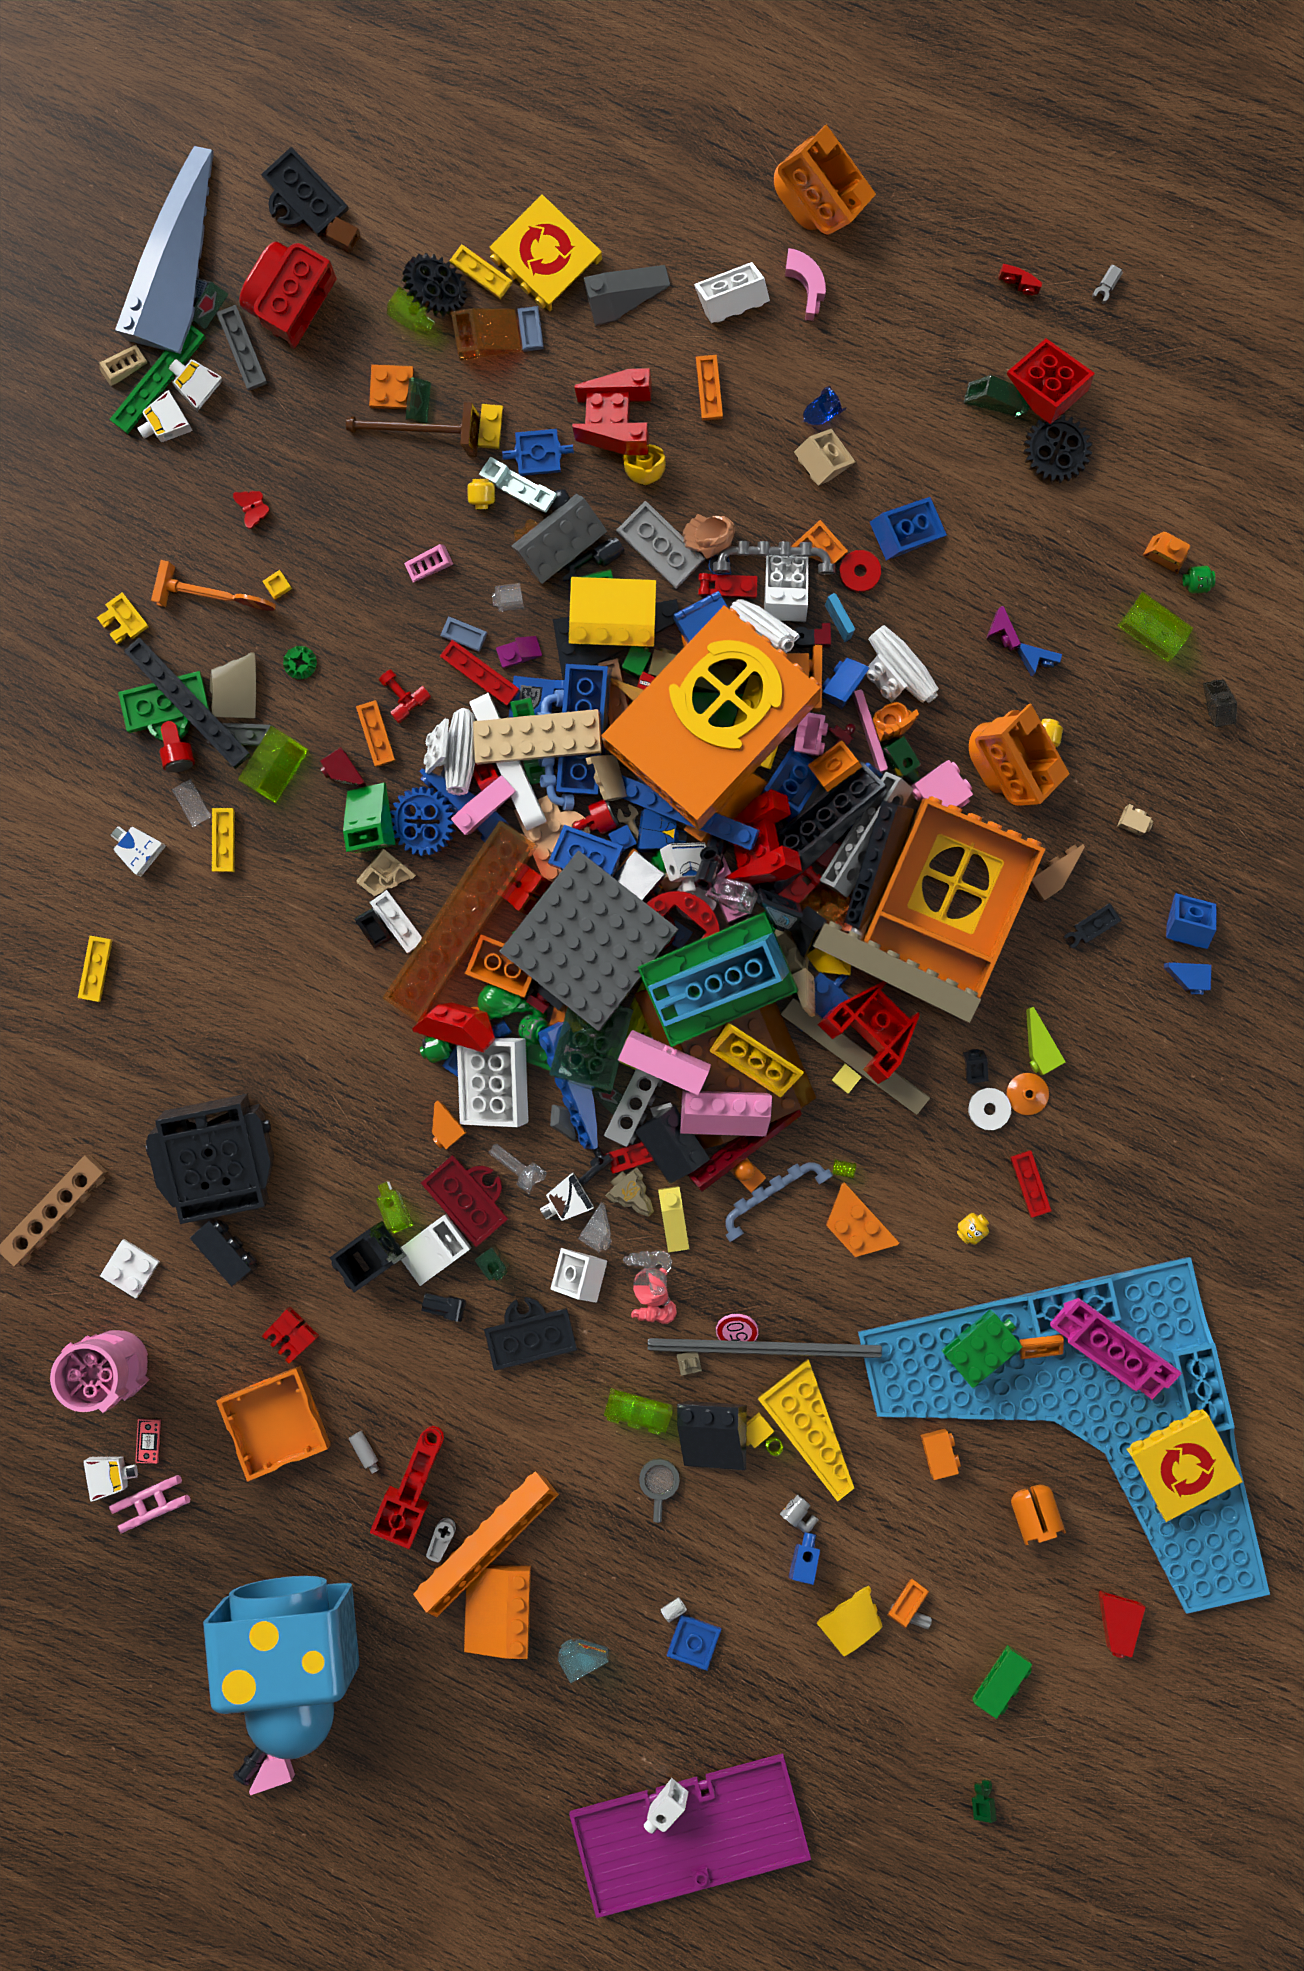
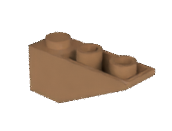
[1030,844,1085,902]

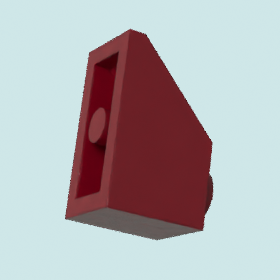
[320,747,367,787]

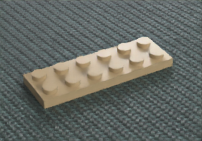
[473,709,602,765]

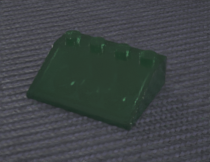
[549,1006,634,1095]

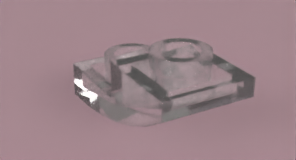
[172,779,211,827]

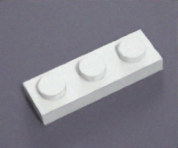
[370,890,425,954]

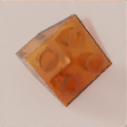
[799,883,852,931]

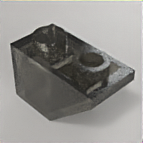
[1203,679,1237,727]

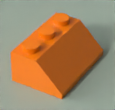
[465,935,533,998]

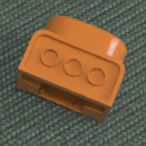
[774,124,876,235]
[969,704,1070,806]

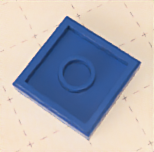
[667,1614,721,1671]

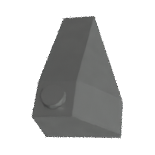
[584,265,670,326]

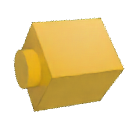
[746,1412,774,1448]

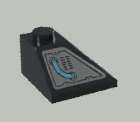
[758,887,803,931]

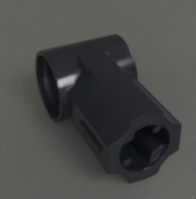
[421,1293,466,1322]

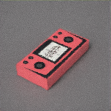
[136,1419,161,1464]

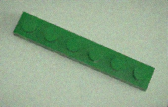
[109,325,206,435]

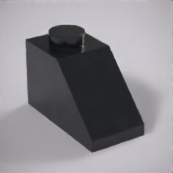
[791,906,827,958]

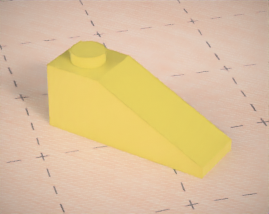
[658,1186,689,1252]

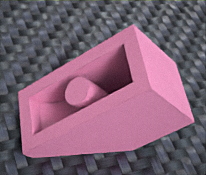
[249,1755,295,1795]

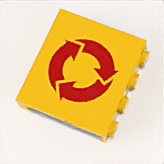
[489,195,602,311]
[1126,1409,1243,1522]

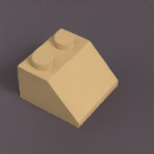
[794,429,855,486]

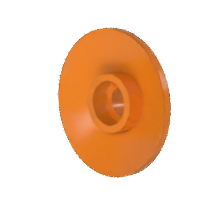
[1006,1073,1049,1115]

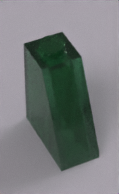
[964,375,1030,416]

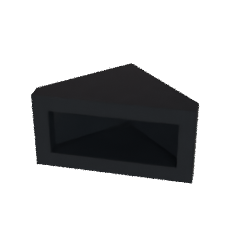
[354,908,392,949]

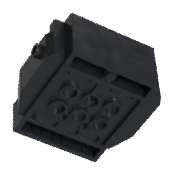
[146,1093,274,1224]

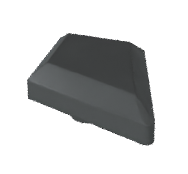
[550,1105,576,1141]

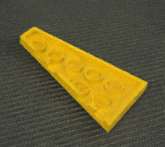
[758,1359,854,1502]

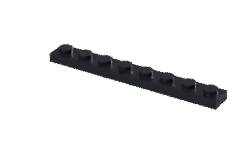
[124,637,251,769]

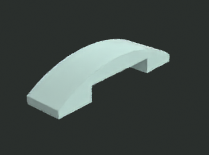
[479,457,557,512]

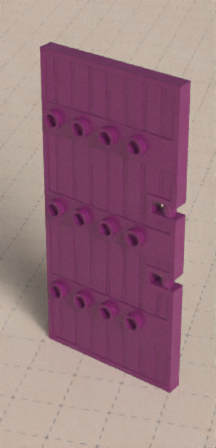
[569,1753,811,1918]

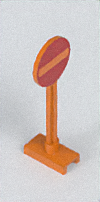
[151,560,276,611]

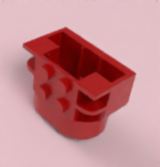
[239,241,337,349]

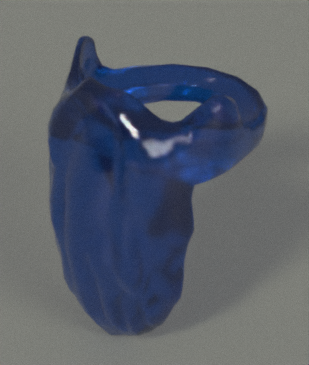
[803,386,847,425]

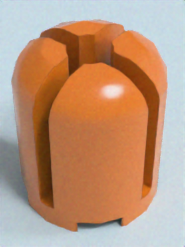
[1011,1485,1066,1545]

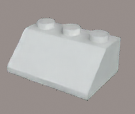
[694,262,770,323]

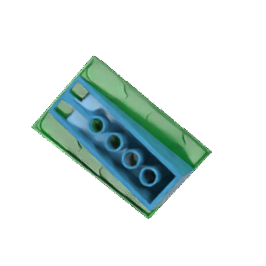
[637,911,799,1047]

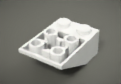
[764,555,808,622]
[401,1214,472,1286]

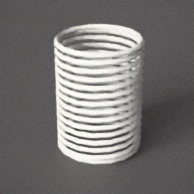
[661,1597,687,1623]

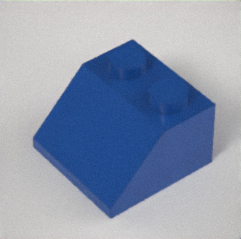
[822,658,869,710]
[1166,893,1216,949]

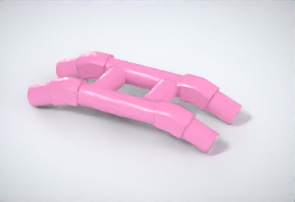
[109,1475,190,1534]

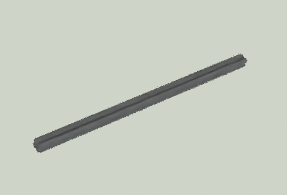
[648,1338,882,1358]

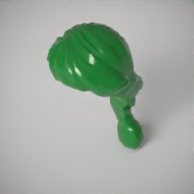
[477,984,547,1019]

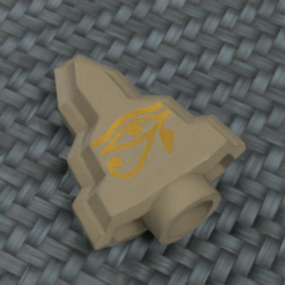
[605,1167,654,1217]

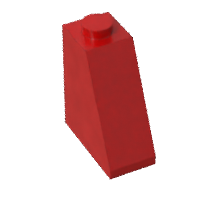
[1099,1591,1145,1659]

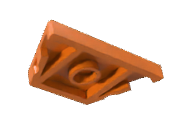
[826,1182,899,1257]

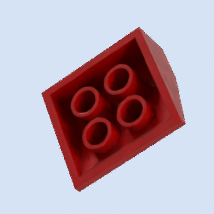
[1007,338,1095,424]

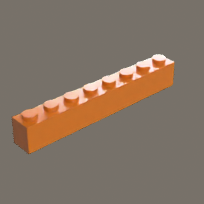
[413,1471,559,1617]

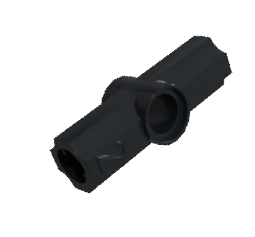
[694,834,729,891]

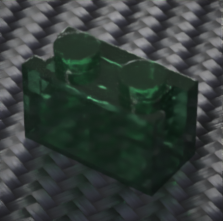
[475,1245,510,1281]

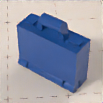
[673,591,728,644]

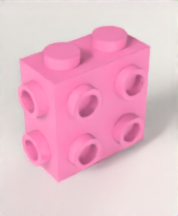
[911,760,973,808]

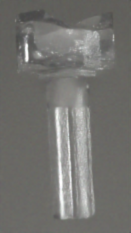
[489,1144,547,1195]

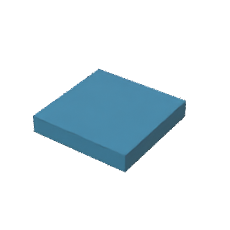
[825,593,855,642]

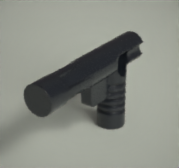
[578,1145,614,1186]

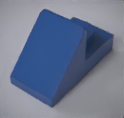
[1017,643,1062,676]

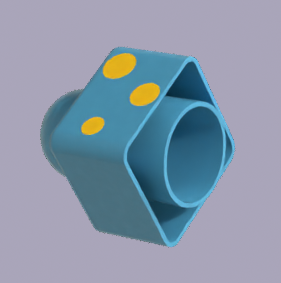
[203,1576,359,1759]

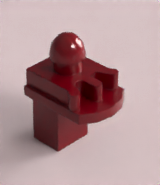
[828,724,856,746]

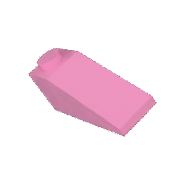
[451,775,516,835]

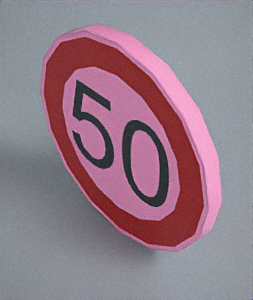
[716,1314,758,1341]

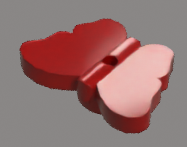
[233,491,270,529]

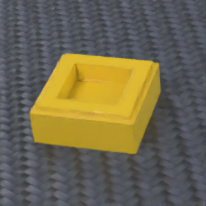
[262,570,292,600]

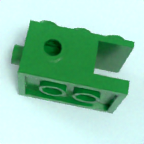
[941,1309,1023,1388]

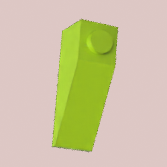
[1026,1007,1065,1075]

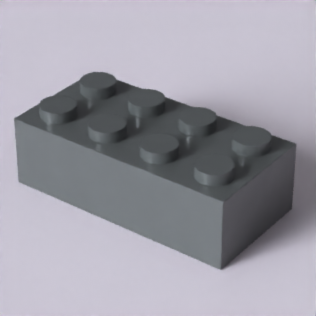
[511,494,607,584]

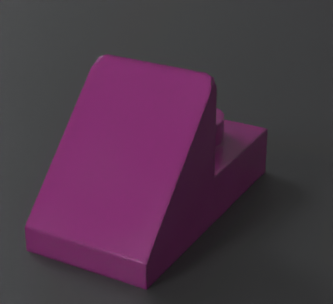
[986,606,1021,651]
[496,636,542,669]

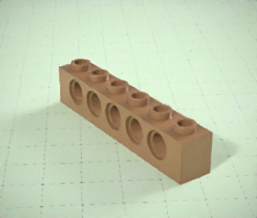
[0,1155,108,1267]

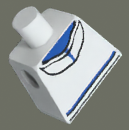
[660,842,706,893]

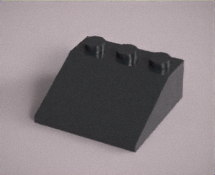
[677,1401,747,1470]

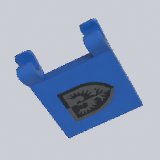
[509,676,565,718]

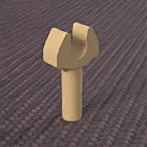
[617,804,639,843]

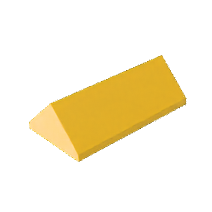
[710,1023,804,1098]

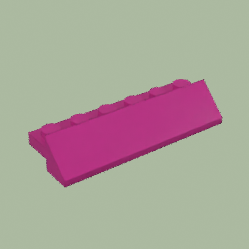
[1050,1298,1182,1400]

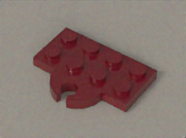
[421,1155,509,1247]

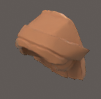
[682,514,735,559]

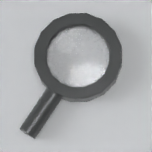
[639,1458,680,1523]

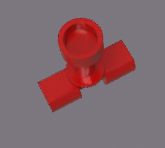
[379,669,431,724]

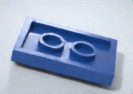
[548,825,624,876]

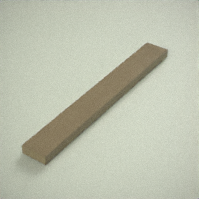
[781,997,930,1115]

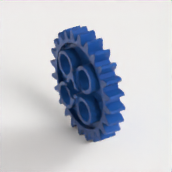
[390,787,456,856]

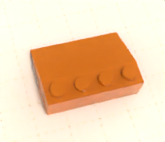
[464,1565,531,1659]

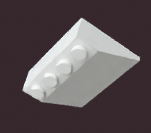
[457,1038,528,1127]

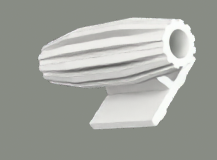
[730,599,800,653]
[867,625,938,703]
[424,708,475,796]

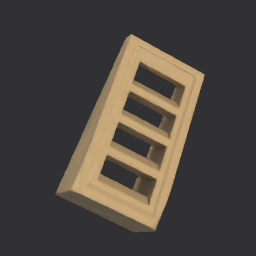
[99,345,147,386]
[792,968,815,1017]

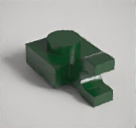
[972,1779,996,1823]

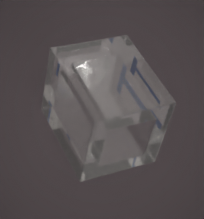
[492,583,524,612]

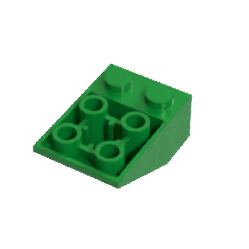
[343,783,395,853]

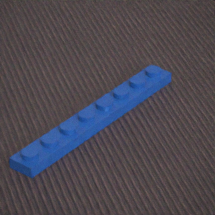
[622,775,760,850]

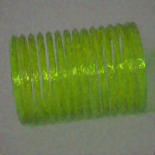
[832,1160,856,1179]
[765,1437,783,1456]

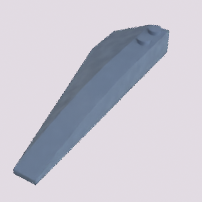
[115,146,214,354]

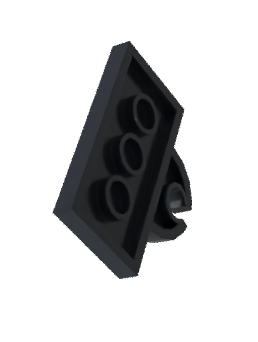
[261,147,349,237]
[484,1297,577,1371]

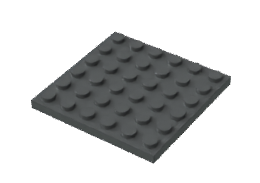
[499,850,679,1031]

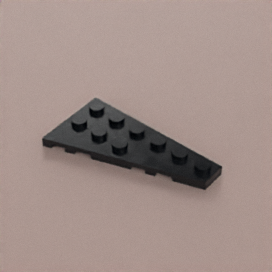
[553,599,679,680]

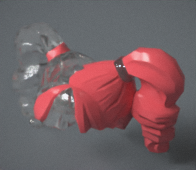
[623,1251,677,1324]

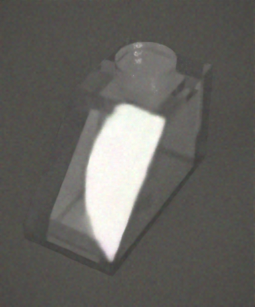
[705,877,758,914]
[578,1202,612,1253]

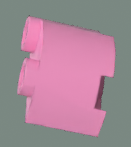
[793,713,828,756]

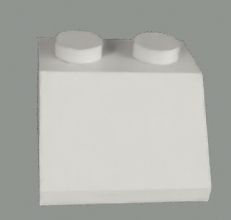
[551,1248,607,1302]

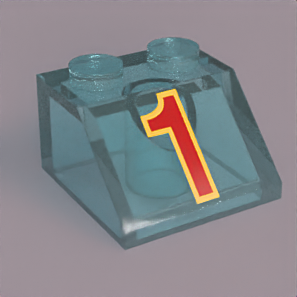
[558,1639,609,1683]

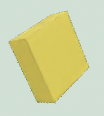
[832,1064,862,1094]

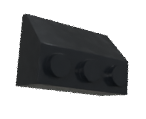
[635,1106,710,1184]

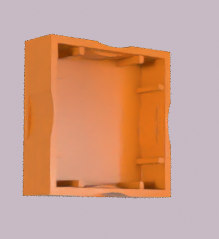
[216,1366,331,1481]

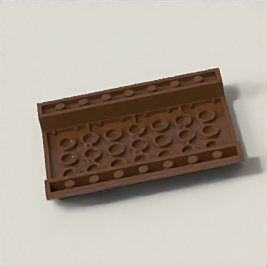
[634,971,816,1149]

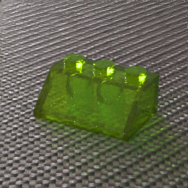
[1117,591,1193,662]
[238,726,308,804]
[603,1388,673,1435]

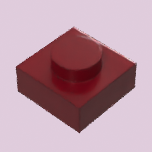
[526,991,551,1013]

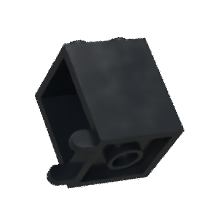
[329,1221,407,1293]

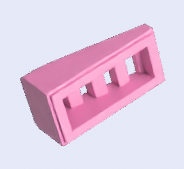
[404,544,453,582]

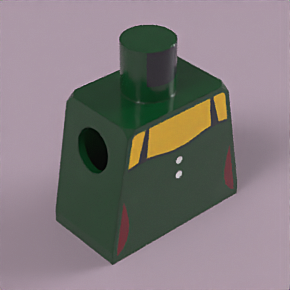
[881,736,922,785]

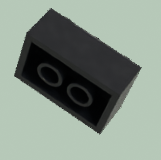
[190,1219,259,1287]

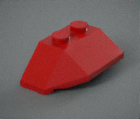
[412,1002,495,1053]

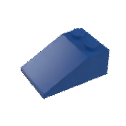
[870,497,947,560]
[760,746,819,822]

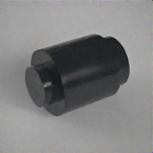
[592,537,624,567]

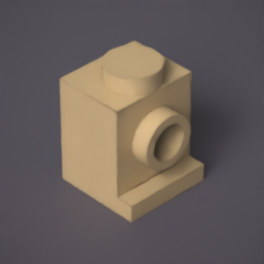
[1117,804,1153,836]

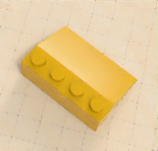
[569,577,656,647]

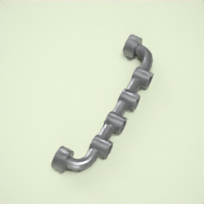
[713,541,835,574]

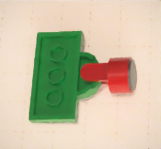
[118,671,210,772]

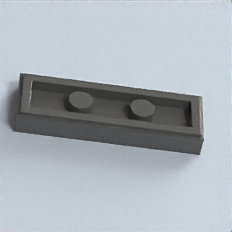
[207,723,272,747]

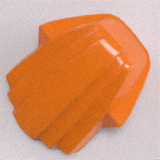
[873,702,919,742]

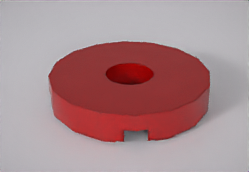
[839,550,881,593]

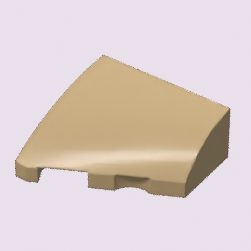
[586,755,627,801]
[357,848,416,896]

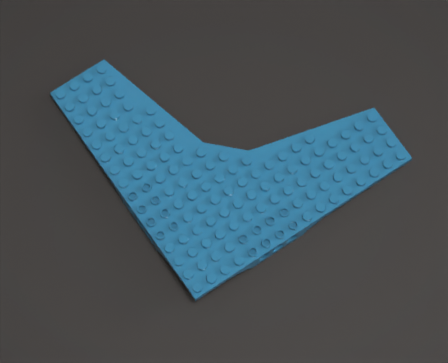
[858,1257,1270,1614]

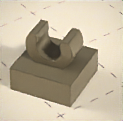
[676,1352,702,1376]

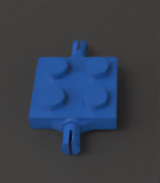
[502,429,574,476]
[795,972,850,1032]

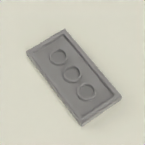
[616,501,705,589]

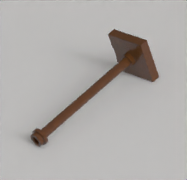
[346,402,480,457]

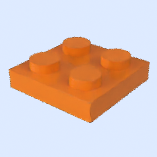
[369,364,414,410]
[808,740,862,792]

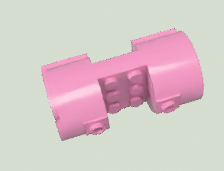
[50,1330,149,1413]

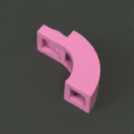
[785,248,826,321]

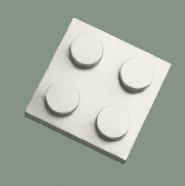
[100,1239,160,1298]

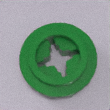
[283,646,317,679]

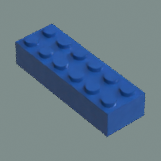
[556,664,612,796]

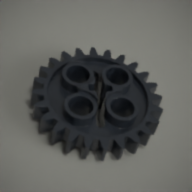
[401,253,468,317]
[1023,414,1092,483]

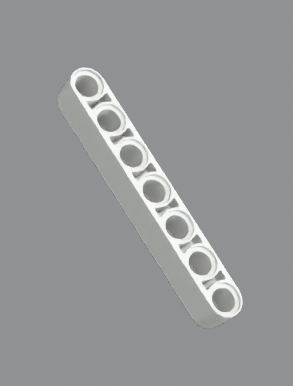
[470,693,547,831]

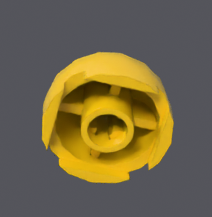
[624,444,666,485]

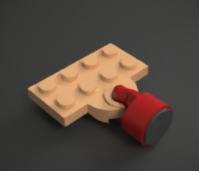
[514,795,619,882]

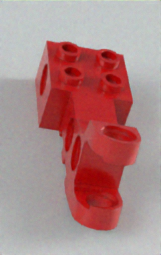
[370,1426,444,1549]

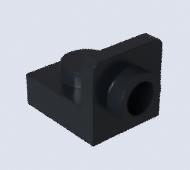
[963,1049,989,1084]

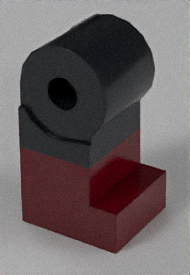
[794,623,831,648]

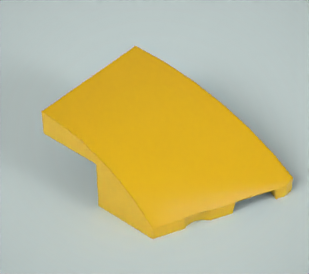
[817,1586,883,1656]

